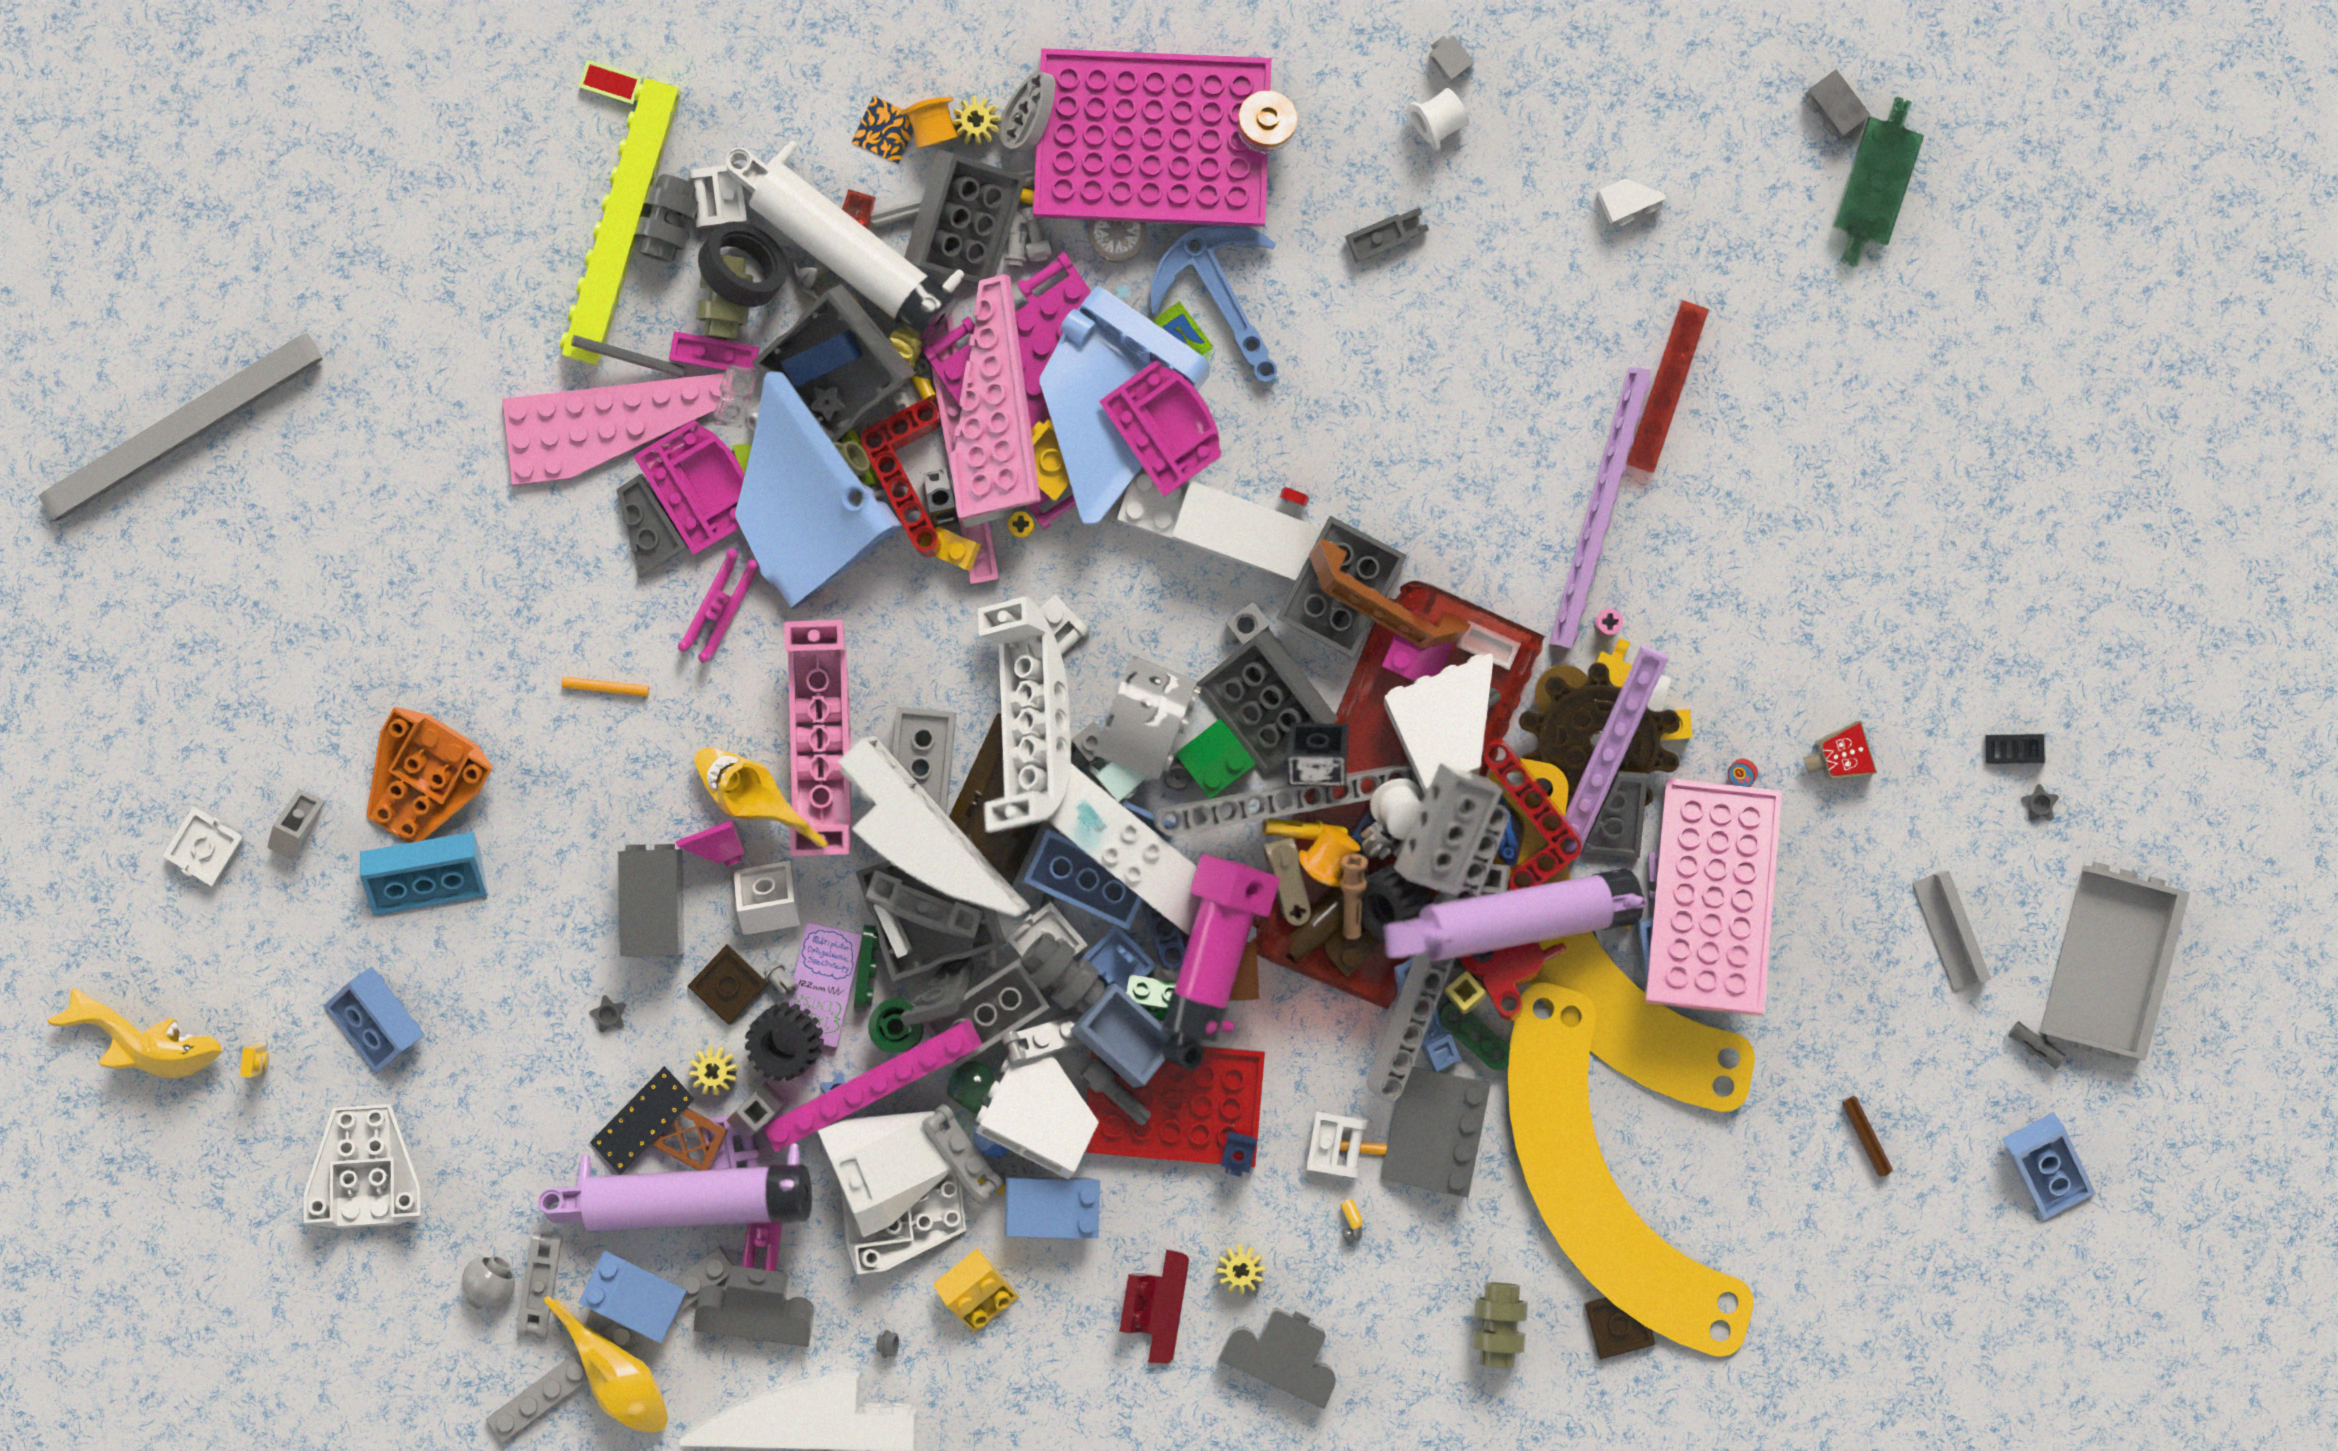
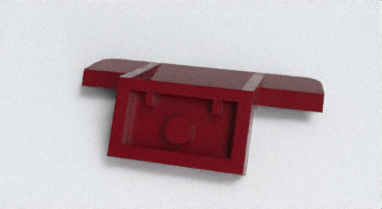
[1119,1249,1189,1364]

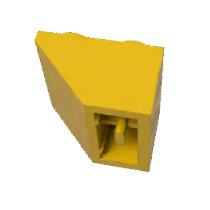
[933,1248,1019,1333]

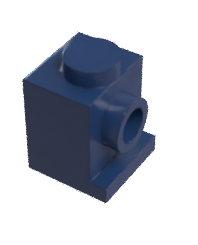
[1221,1131,1257,1177]

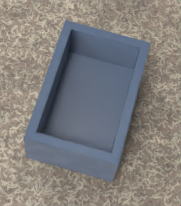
[1070,983,1173,1088]

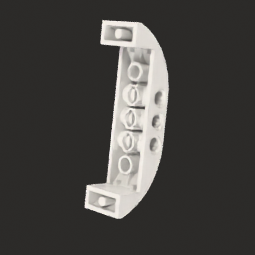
[978,596,1071,832]
[1046,764,1202,936]

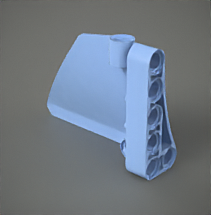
[1040,286,1210,525]
[735,372,902,609]

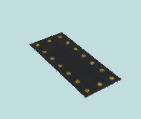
[590,1066,695,1175]

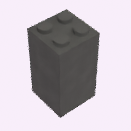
[618,844,684,956]

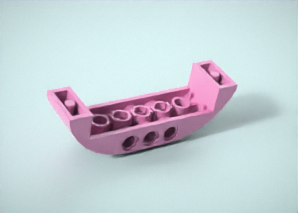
[784,620,852,856]

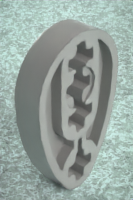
[999,70,1055,152]

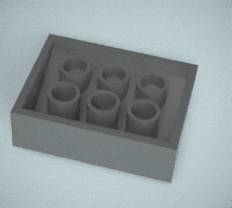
[904,149,1026,283]
[1276,516,1407,660]
[1196,628,1338,775]
[1381,1067,1491,1198]

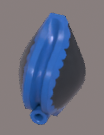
[1496,794,1525,866]

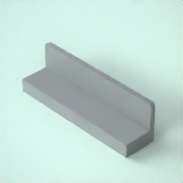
[1913,870,1991,990]

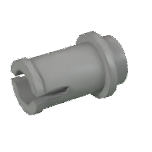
[1004,230,1027,268]
[763,962,799,998]

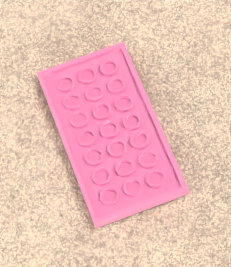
[1646,778,1782,1016]

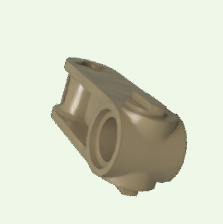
[1263,837,1311,925]

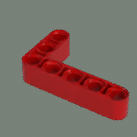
[861,400,941,558]
[1484,739,1582,890]

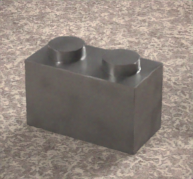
[1805,69,1871,140]

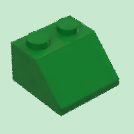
[1175,719,1256,799]

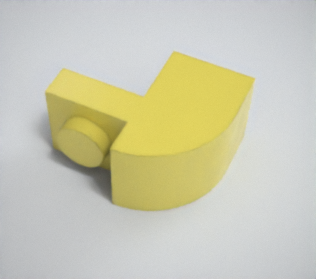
[1445,959,1488,1014]

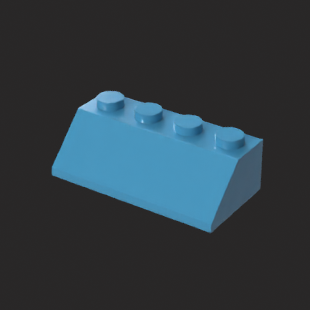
[360,832,488,916]

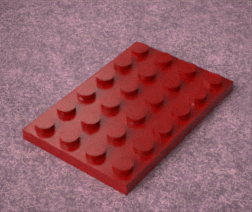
[1084,1046,1265,1167]

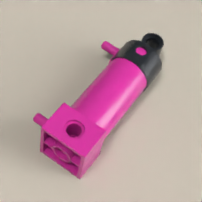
[1162,853,1280,1071]

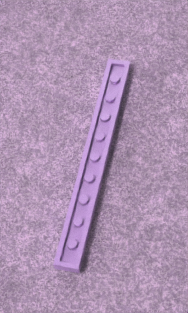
[1549,367,1651,649]

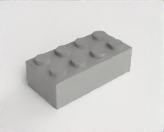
[922,958,1051,1071]

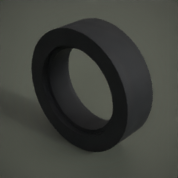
[698,221,788,307]

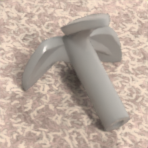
[792,260,833,301]

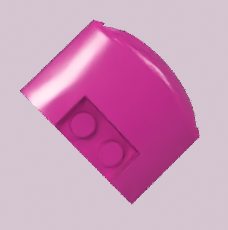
[1099,361,1222,497]
[633,420,745,555]

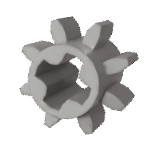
[1361,822,1397,860]

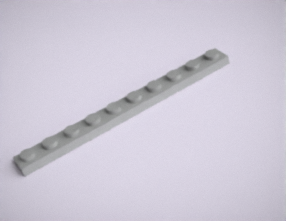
[486,1246,734,1442]

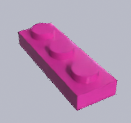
[669,331,760,376]

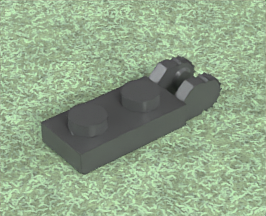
[1345,208,1429,263]

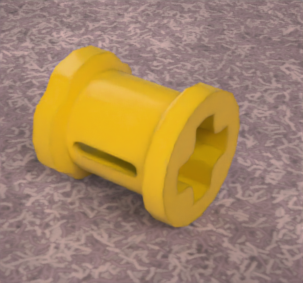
[1008,511,1034,539]

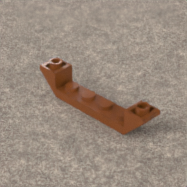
[1309,538,1471,649]

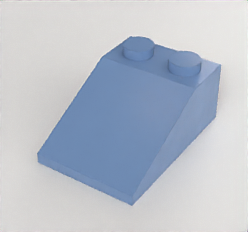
[2002,1112,2096,1220]
[1005,1177,1100,1239]
[578,1250,688,1344]

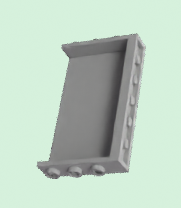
[2039,861,2190,1061]

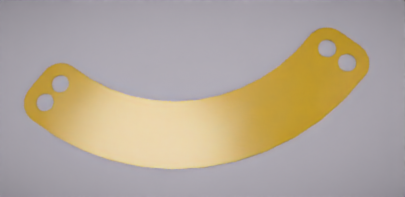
[1488,758,1755,1112]
[1507,982,1754,1357]

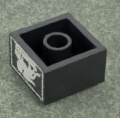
[1287,723,1349,788]

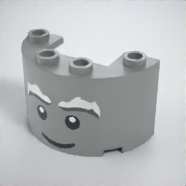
[1093,655,1201,780]

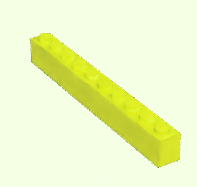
[559,78,681,367]

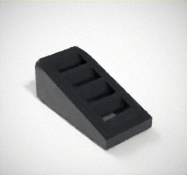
[1985,733,2046,764]

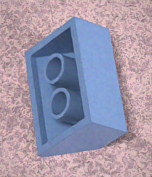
[323,967,425,1074]

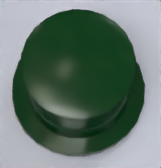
[868,998,924,1053]

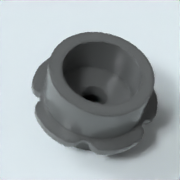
[1164,763,1192,791]
[876,1330,899,1359]

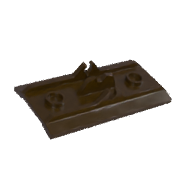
[949,712,1076,887]

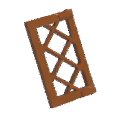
[651,1108,728,1171]

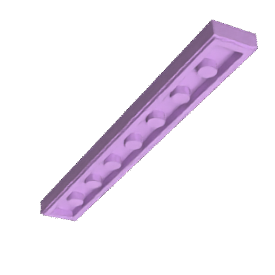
[1565,645,1669,862]

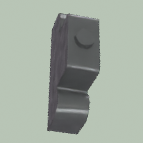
[694,1266,814,1347]
[1219,1307,1336,1409]

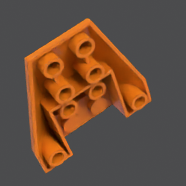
[366,707,494,843]

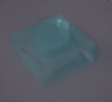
[1076,800,1107,833]

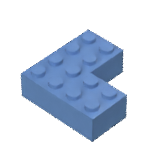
[1023,800,1175,930]

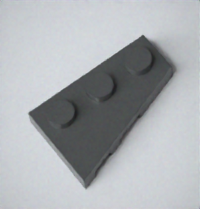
[616,474,688,578]
[1582,771,1648,858]
[900,956,975,1026]

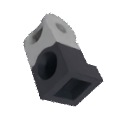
[923,468,959,528]

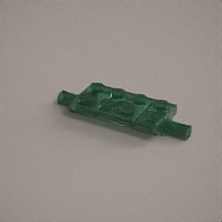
[1832,97,1925,267]

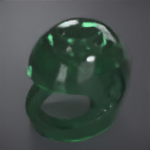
[946,1061,996,1115]

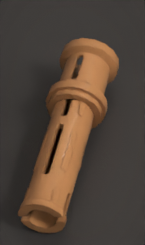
[1340,854,1367,939]

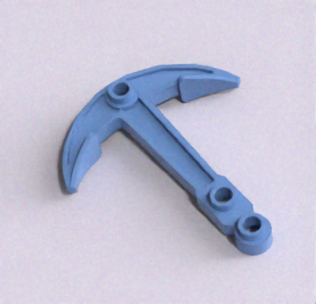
[1151,225,1277,383]

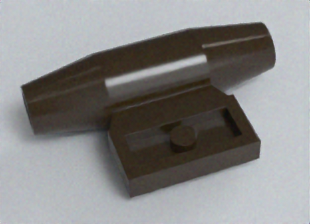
[1280,870,1382,978]

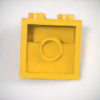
[1031,419,1070,501]

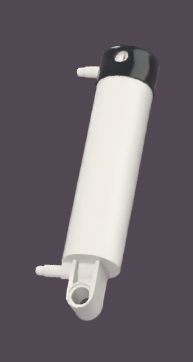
[726,140,964,342]

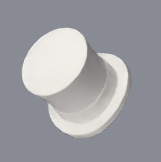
[1406,88,1469,151]
[1370,779,1424,840]

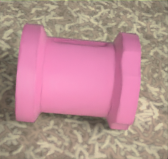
[1595,609,1623,636]

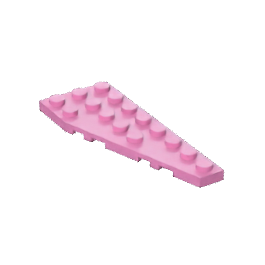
[950,274,1040,520]
[503,372,736,485]

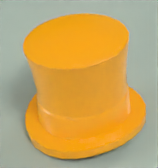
[900,97,958,148]
[1298,824,1361,886]

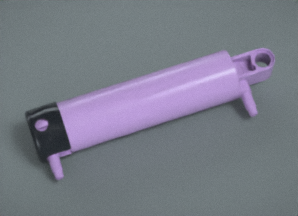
[1384,868,1647,961]
[538,1143,812,1232]

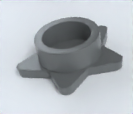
[810,386,846,421]
[2021,784,2059,821]
[589,995,626,1033]

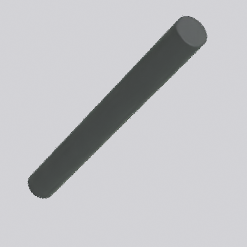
[571,335,684,377]

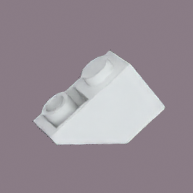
[1597,179,1666,227]

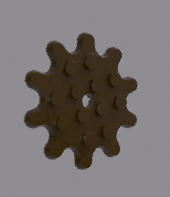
[1519,662,1679,820]

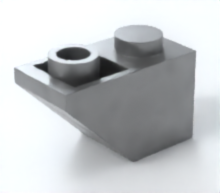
[726,1082,786,1141]

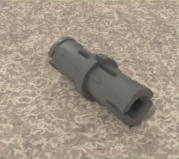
[2008,1021,2066,1070]

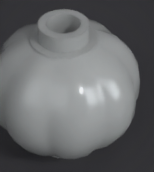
[462,1255,515,1309]

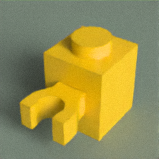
[1594,638,1632,687]

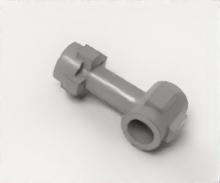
[1020,206,1052,262]

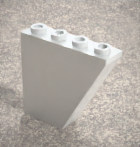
[1384,654,1494,795]
[975,1026,1098,1180]

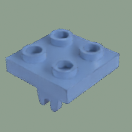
[1081,925,1157,993]

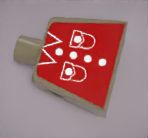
[1803,720,1877,780]

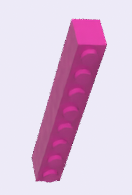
[762,1019,983,1152]

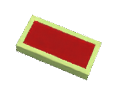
[578,59,643,106]

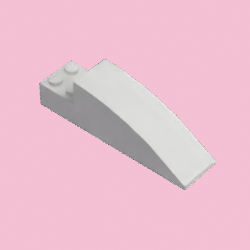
[1117,467,1322,582]
[838,736,1031,916]
[679,1373,917,1451]

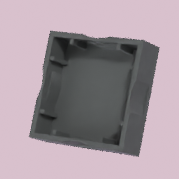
[752,284,916,443]
[856,834,1006,982]

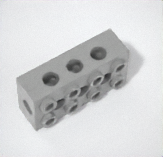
[892,707,956,815]
[1394,762,1503,896]

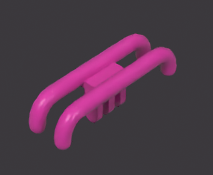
[678,549,758,663]
[742,1222,782,1271]

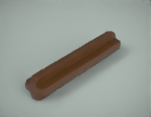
[1842,1096,1893,1177]

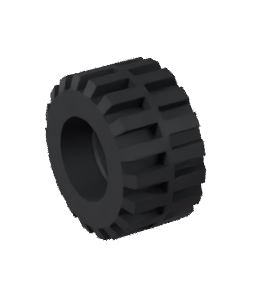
[1361,864,1433,943]
[745,1002,824,1081]

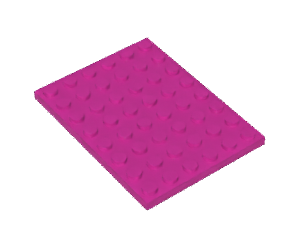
[1033,48,1272,227]

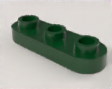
[854,924,880,1012]
[1440,1002,1510,1070]

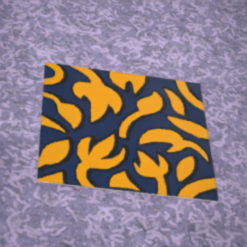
[851,96,914,164]

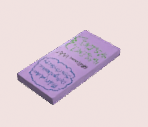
[780,922,862,1048]

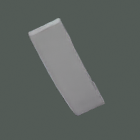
[865,870,983,939]

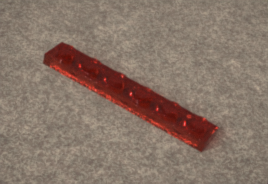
[1626,300,1709,474]

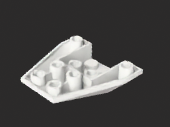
[304,1104,421,1229]
[818,1111,953,1238]
[840,1171,966,1274]

